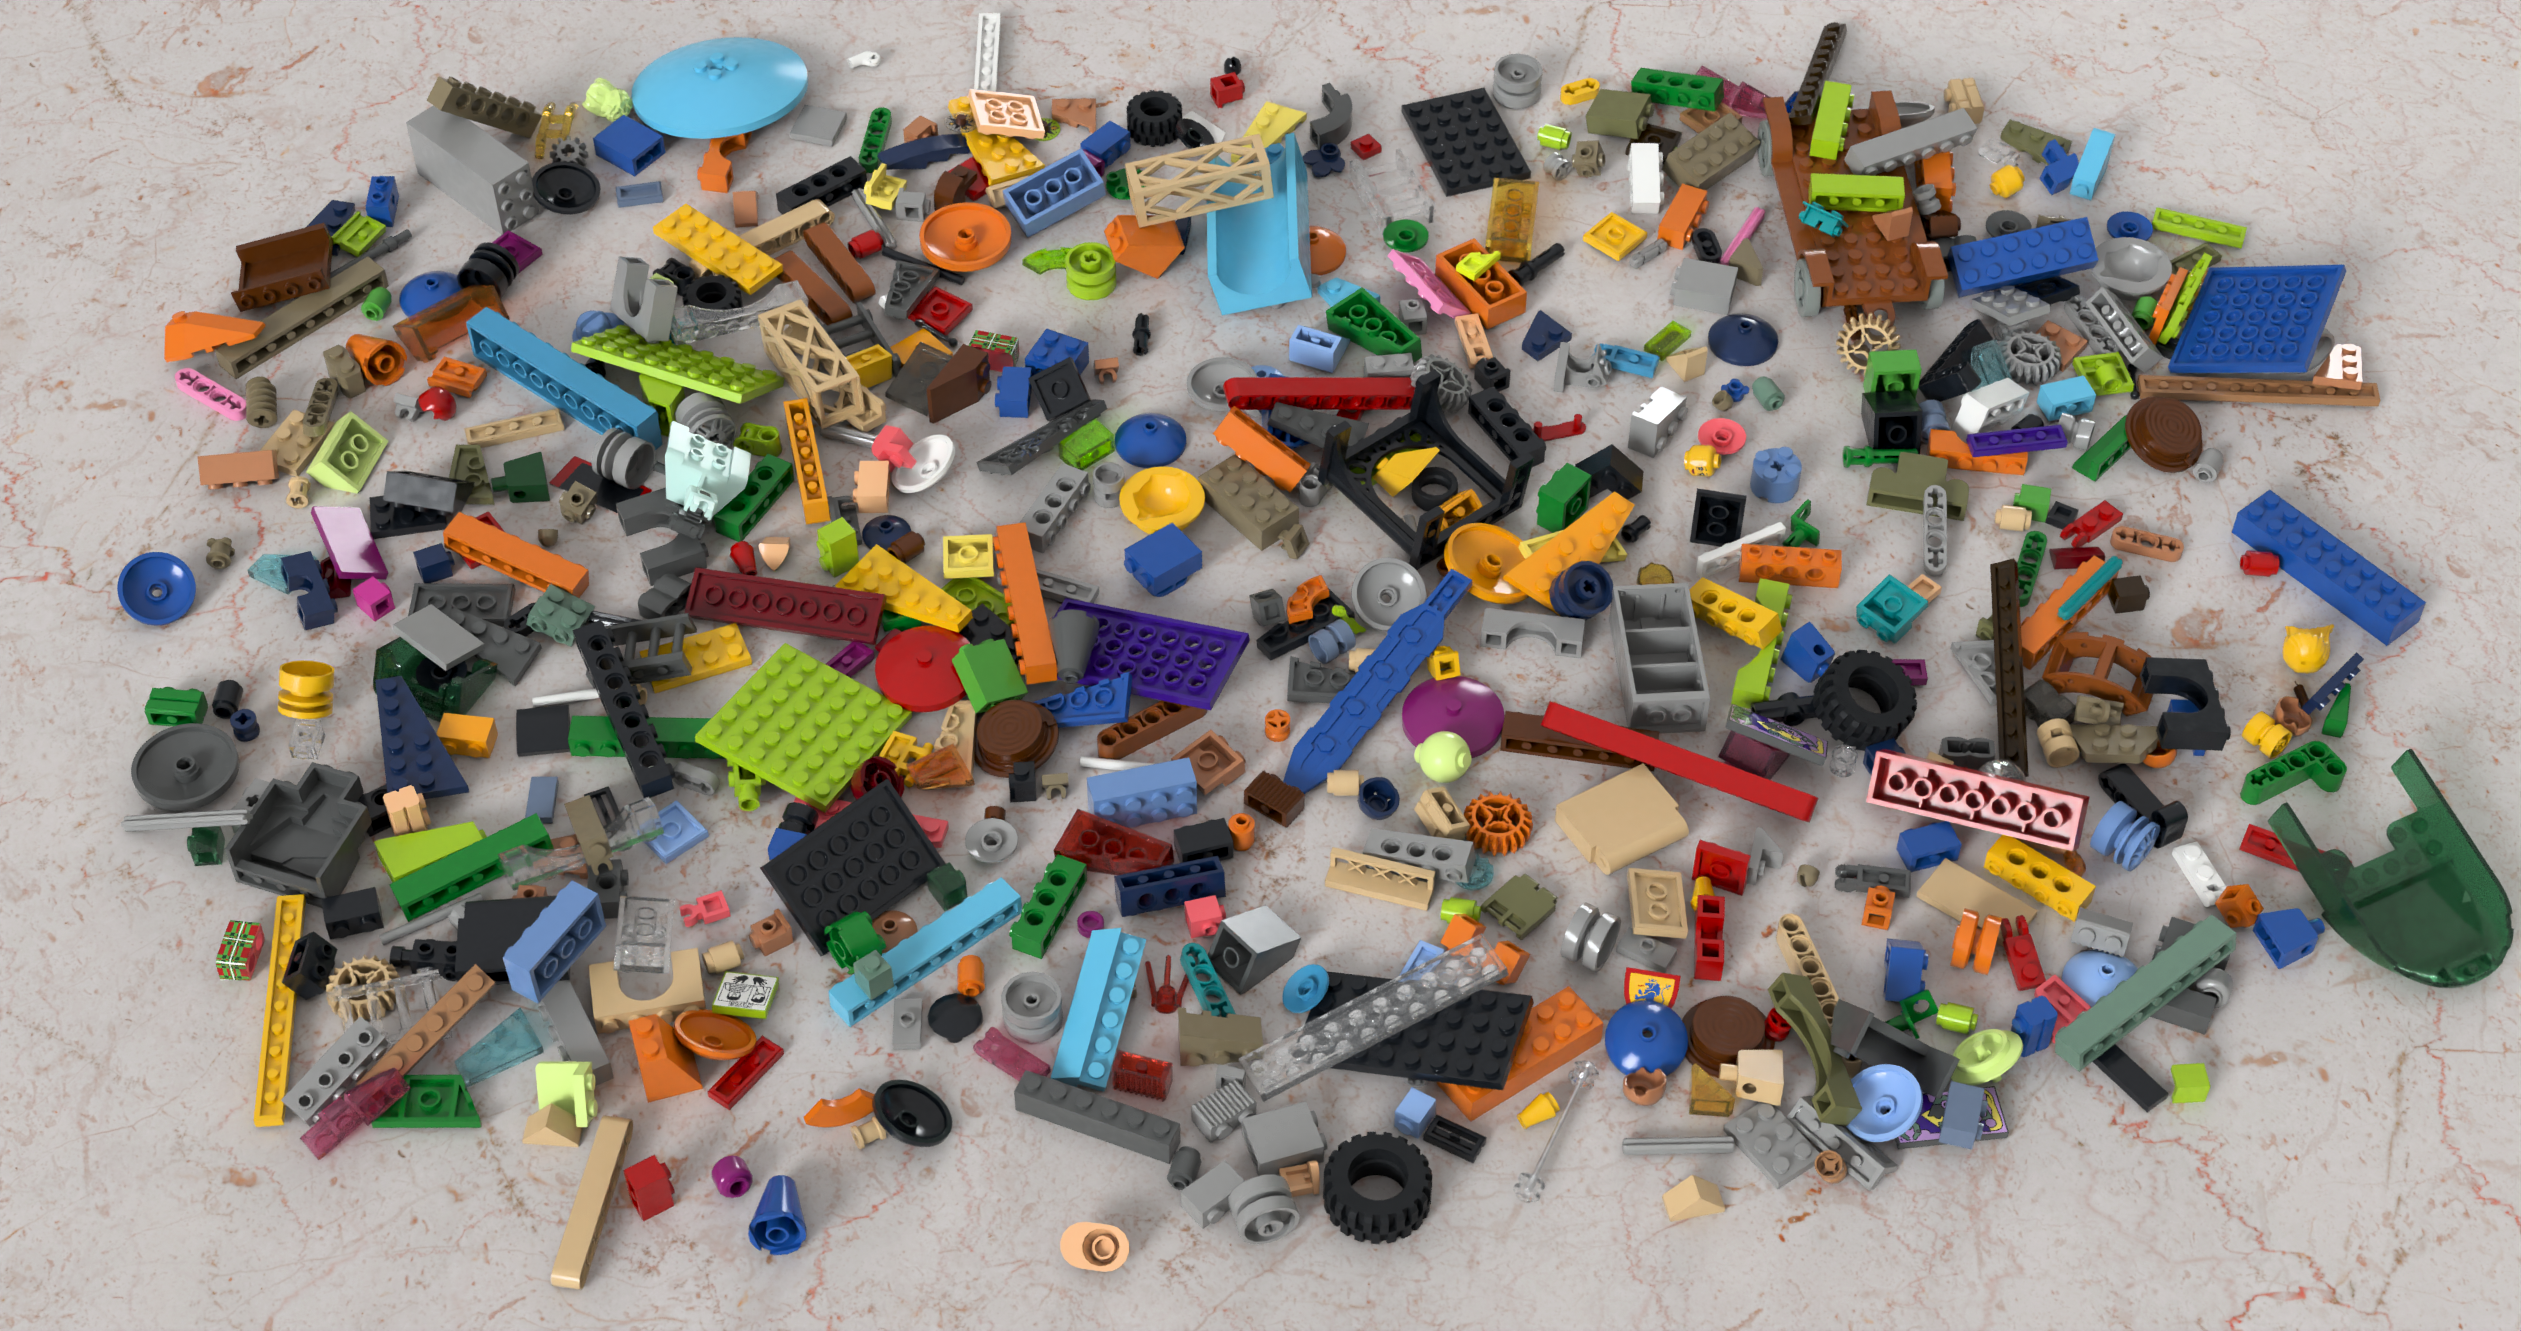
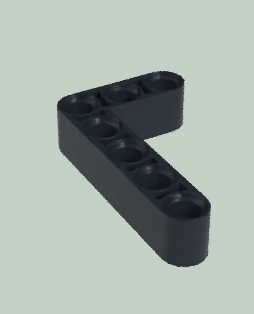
[1918,319,1993,402]

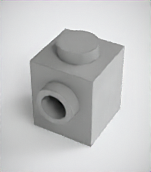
[1398,298,1427,335]

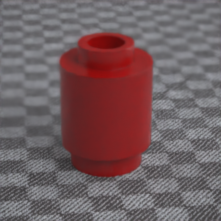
[847,229,883,259]
[2240,550,2279,577]

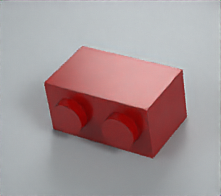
[623,1155,675,1222]

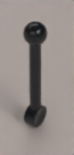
[914,319,958,347]
[2127,364,2140,400]

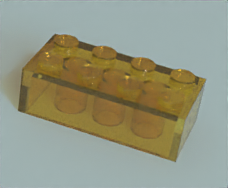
[1485,178,1539,263]

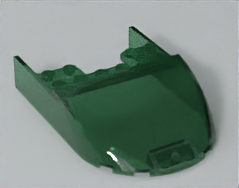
[2268,748,2514,988]

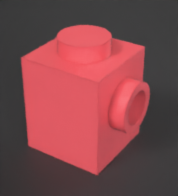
[1184,895,1226,939]

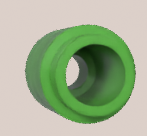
[361,287,392,321]
[2131,296,2158,330]

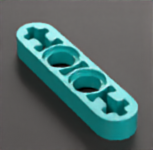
[1180,943,1236,1018]

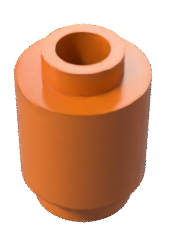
[1228,813,1255,851]
[957,955,985,997]

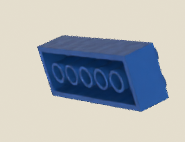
[1947,217,2099,298]

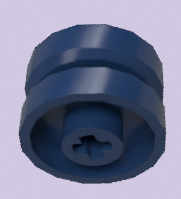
[1549,561,1613,621]

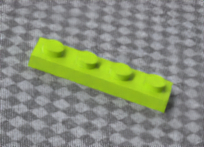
[2152,207,2247,249]

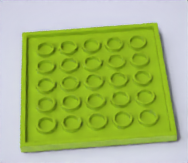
[695,643,912,812]

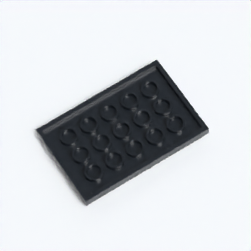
[1401,88,1531,197]
[760,778,947,957]

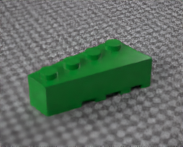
[1326,287,1422,363]

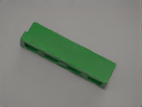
[2072,415,2132,482]

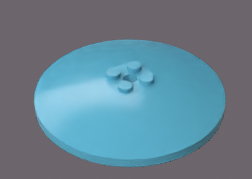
[631,37,808,139]

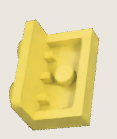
[864,163,907,210]

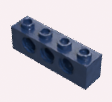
[1114,856,1226,917]

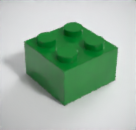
[1536,463,1592,533]

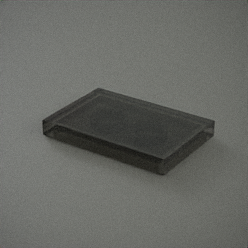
[885,341,953,416]

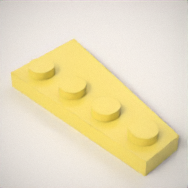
[1231,101,1307,163]

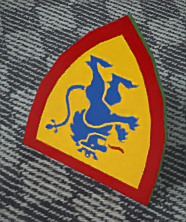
[1624,967,1681,1034]

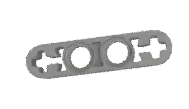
[2064,294,2120,355]
[1923,485,1947,576]

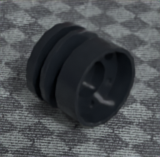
[457,242,519,305]

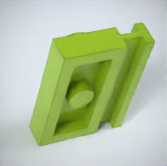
[332,211,386,257]

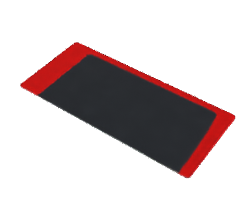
[549,456,652,514]

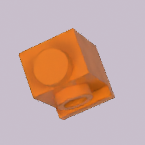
[1861,885,1895,930]

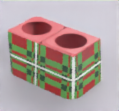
[968,330,1020,372]
[216,920,265,981]

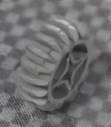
[1996,330,2062,386]
[1410,354,1473,413]

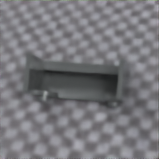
[1830,999,1960,1099]

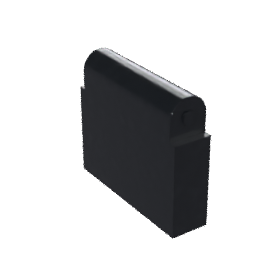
[455,895,570,985]

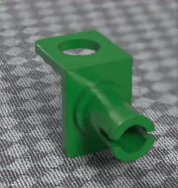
[1782,499,1820,547]
[1885,990,1938,1039]

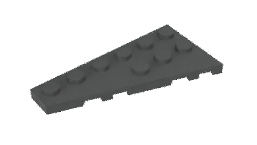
[976,399,1107,475]

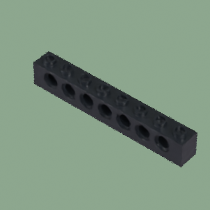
[573,620,676,800]

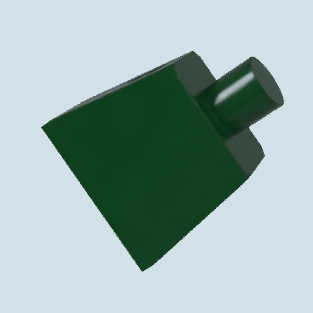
[491,452,550,503]

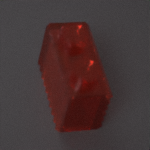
[1112,1050,1173,1102]

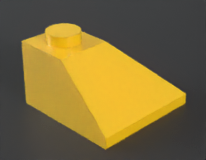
[1372,447,1440,497]

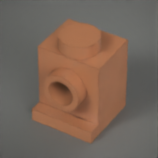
[903,115,938,143]
[749,908,794,956]

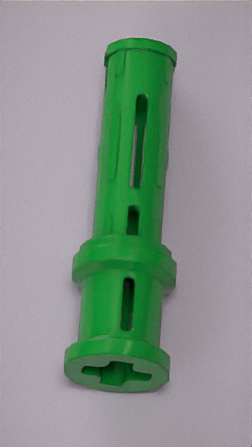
[1842,446,1918,467]

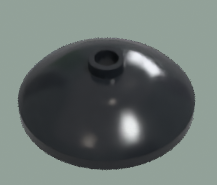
[532,162,600,215]
[872,1080,952,1147]

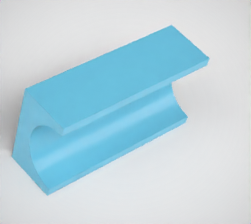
[1207,133,1312,315]

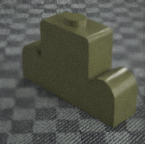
[1866,452,1969,521]

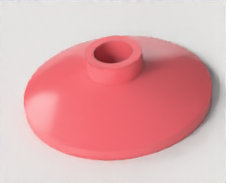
[1698,418,1746,455]

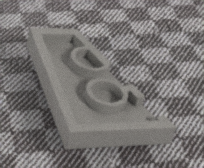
[1950,640,1997,705]

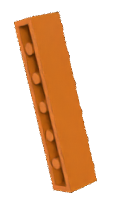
[443,512,589,598]
[2021,555,2119,670]

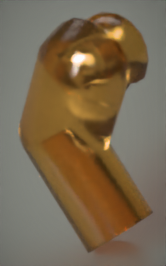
[2063,850,2086,877]

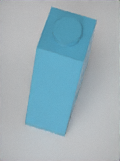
[2070,128,2115,200]

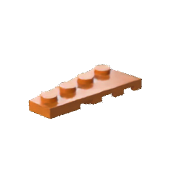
[2149,267,2188,345]

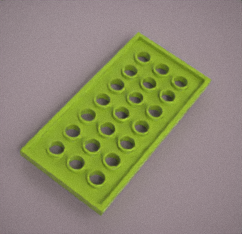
[571,325,785,404]

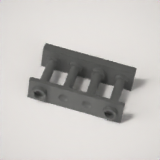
[814,302,901,384]
[586,613,697,688]

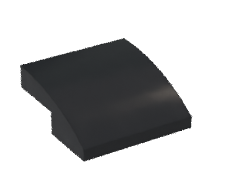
[516,705,570,757]

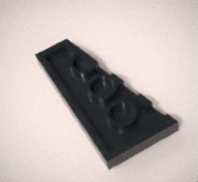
[1256,588,1355,661]

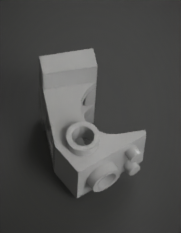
[1554,342,1612,393]

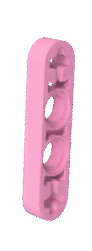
[175,368,246,421]

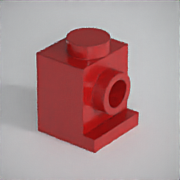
[1210,72,1245,109]

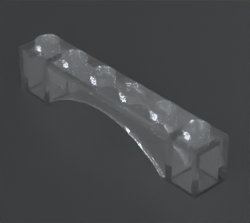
[670,280,808,346]
[498,797,664,891]

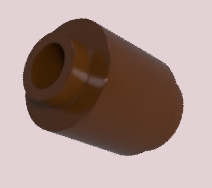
[887,531,925,564]

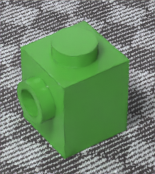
[2013,484,2051,522]

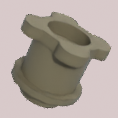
[206,537,235,569]

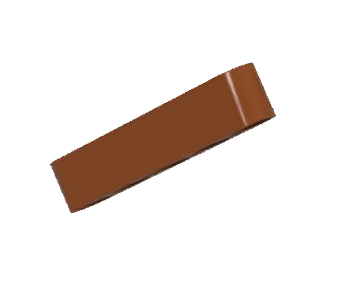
[803,222,876,303]
[774,250,853,326]
[1097,685,1207,760]

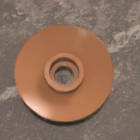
[872,910,918,953]

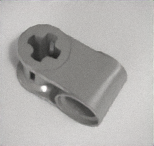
[1299,462,1333,507]

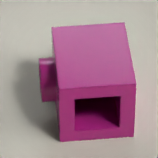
[352,576,395,622]

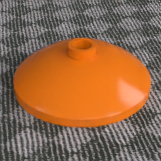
[1309,226,1346,276]
[673,1009,756,1060]

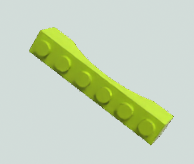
[1731,578,1793,709]

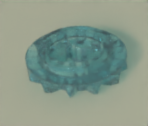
[1455,853,1494,890]

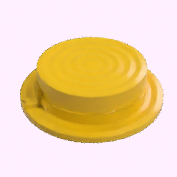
[1119,467,1205,534]

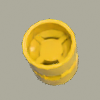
[2242,711,2292,759]

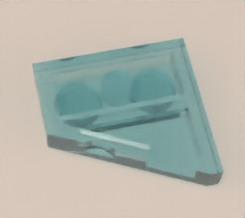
[1970,339,2013,392]
[247,554,317,595]

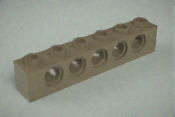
[427,76,542,139]

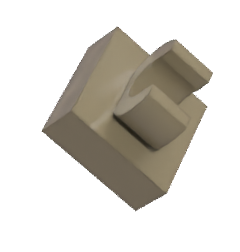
[1277,524,1310,559]
[1041,773,1068,800]

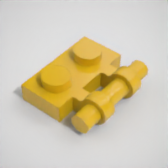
[879,731,934,787]

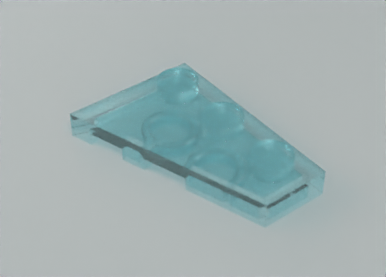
[454,1007,544,1087]

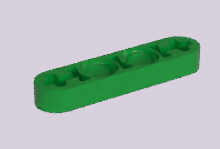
[859,107,892,173]
[2017,531,2047,607]

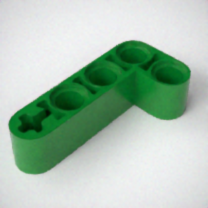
[2240,741,2347,805]

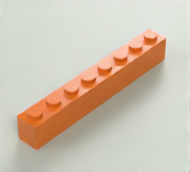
[993,522,1057,685]

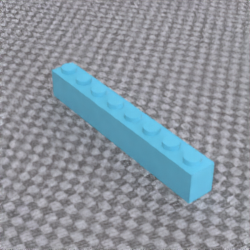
[828,877,1022,1027]

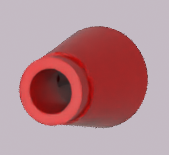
[730,541,757,576]

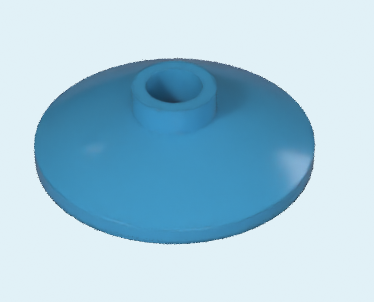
[1282,964,1329,1013]

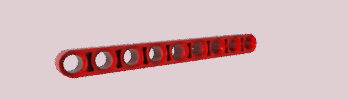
[1223,377,1415,410]

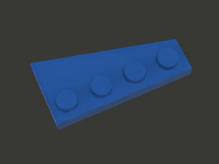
[1033,672,1132,728]

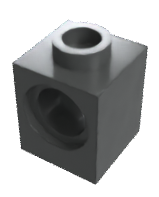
[1249,589,1286,626]

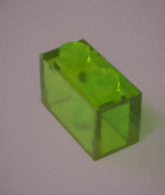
[1058,419,1115,470]

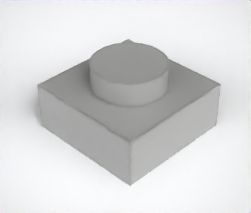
[1216,1064,1246,1089]

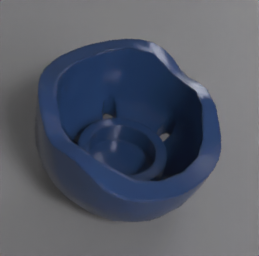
[1358,777,1400,820]

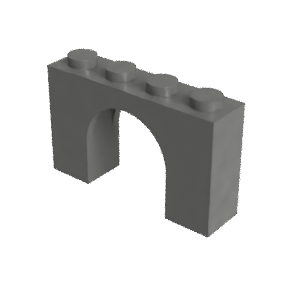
[616,487,709,586]
[2150,917,2230,1035]

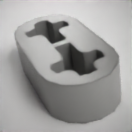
[672,762,720,795]

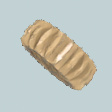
[1836,312,1901,376]
[326,954,402,1024]

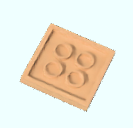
[968,89,1045,139]

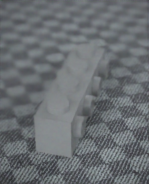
[281,1016,388,1126]

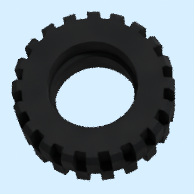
[1813,650,1917,751]
[1323,1131,1432,1244]

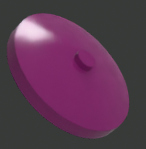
[1402,676,1504,758]

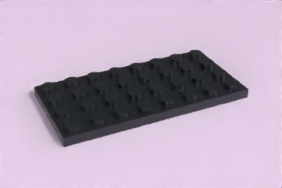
[1292,971,1534,1090]

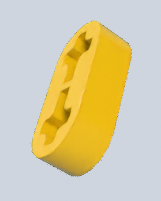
[1560,78,1600,105]

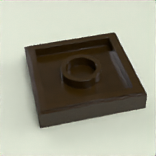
[1625,123,1682,165]

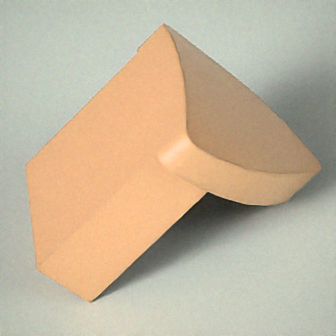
[759,537,790,570]
[1279,1160,1320,1197]

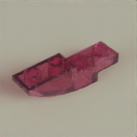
[1695,65,1770,118]
[300,1068,411,1161]

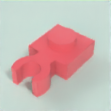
[679,890,731,927]

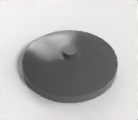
[131,723,240,811]

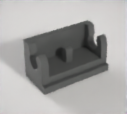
[827,496,863,545]

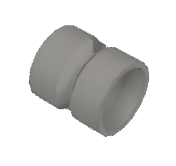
[2058,412,2096,451]
[1093,462,1125,508]

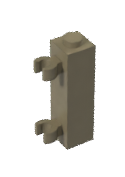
[564,795,614,876]

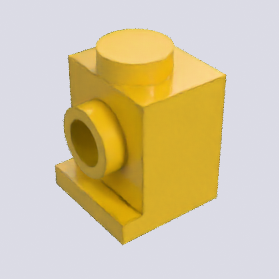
[1426,646,1461,681]

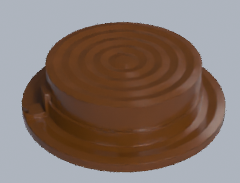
[2125,397,2202,473]
[974,700,1059,778]
[1682,996,1775,1078]

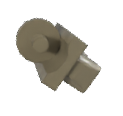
[2074,696,2124,725]

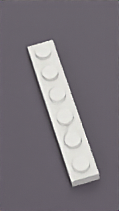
[974,13,1001,92]

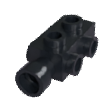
[390,939,457,981]

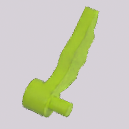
[1332,605,1366,635]

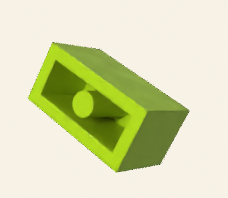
[816,517,859,578]

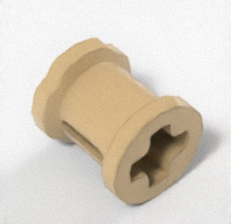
[286,476,311,509]
[850,1116,886,1150]

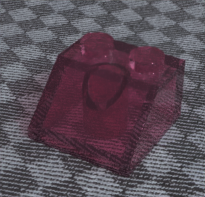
[1718,731,1790,780]

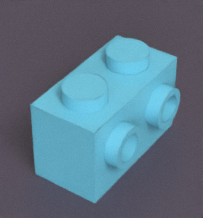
[2037,375,2096,421]

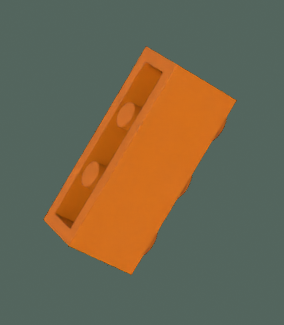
[1657,184,1710,250]

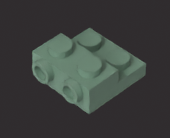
[526,584,595,647]

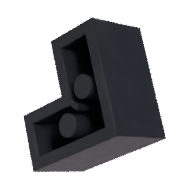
[1575,444,1644,500]

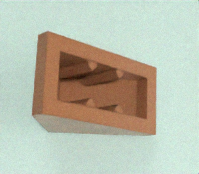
[733,191,758,227]
[1872,207,1913,241]

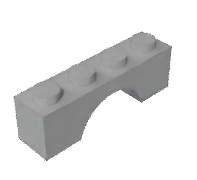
[1480,608,1585,658]

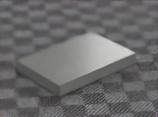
[393,604,484,671]

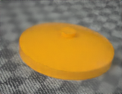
[1444,523,1529,604]

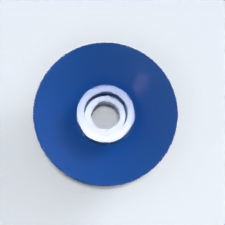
[2107,211,2153,241]

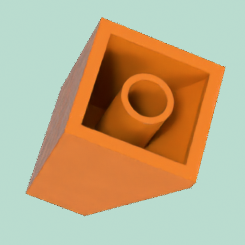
[1104,215,1185,279]
[628,1014,703,1103]

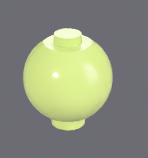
[1414,731,1472,783]

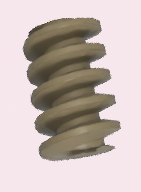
[245,376,277,428]

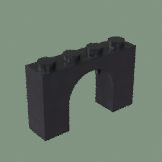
[2140,657,2231,751]

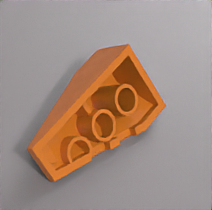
[164,311,266,362]

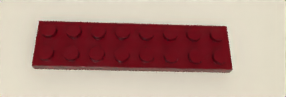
[684,567,887,645]

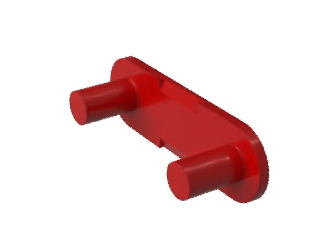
[1532,414,1586,441]

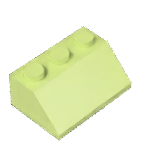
[306,411,388,493]

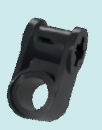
[653,258,695,296]

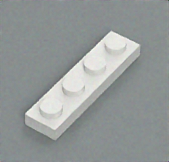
[1696,522,1786,579]

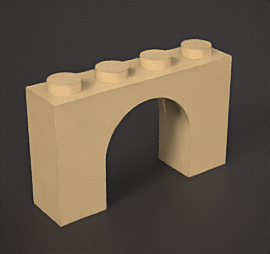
[589,948,706,1033]

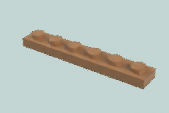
[355,964,496,1105]

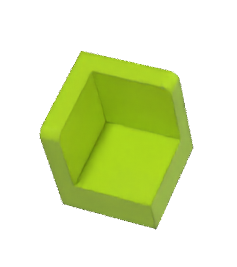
[2171,1063,2210,1103]

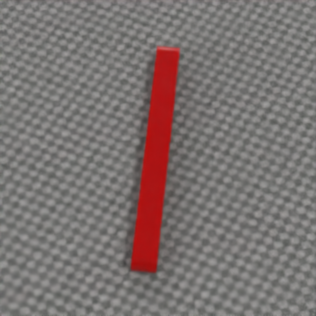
[1540,701,1819,823]

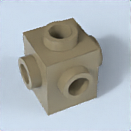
[1572,140,1606,177]
[559,481,598,524]

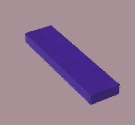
[1966,425,2068,457]

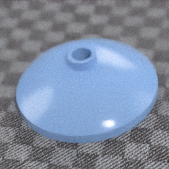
[2061,949,2138,1007]
[1846,1064,1923,1142]

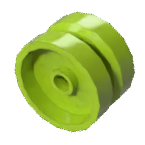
[1066,242,1116,300]

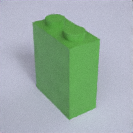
[952,639,1029,714]

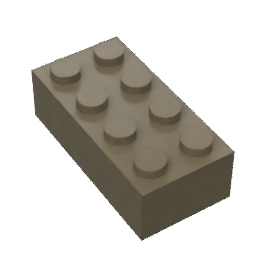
[1662,112,1761,190]
[1199,454,1299,551]

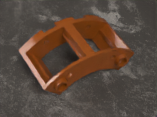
[2042,632,2153,717]

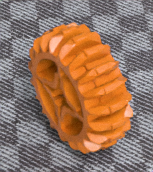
[1464,791,1533,856]

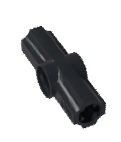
[1751,692,1817,726]

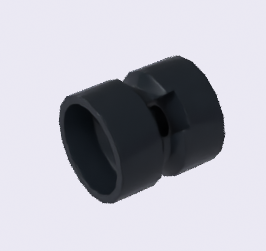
[778,802,819,834]

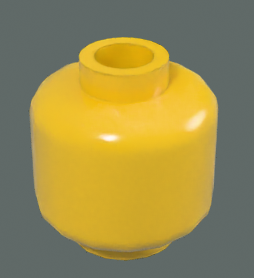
[1990,165,2025,198]

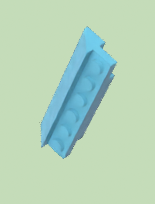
[1050,928,1147,1092]

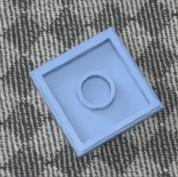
[634,800,709,864]

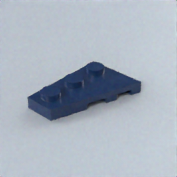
[307,200,355,256]
[2301,652,2364,715]

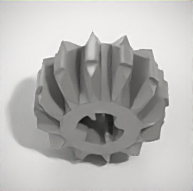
[549,135,589,166]

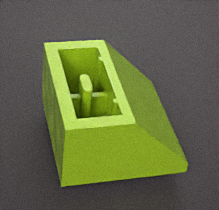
[639,373,685,437]

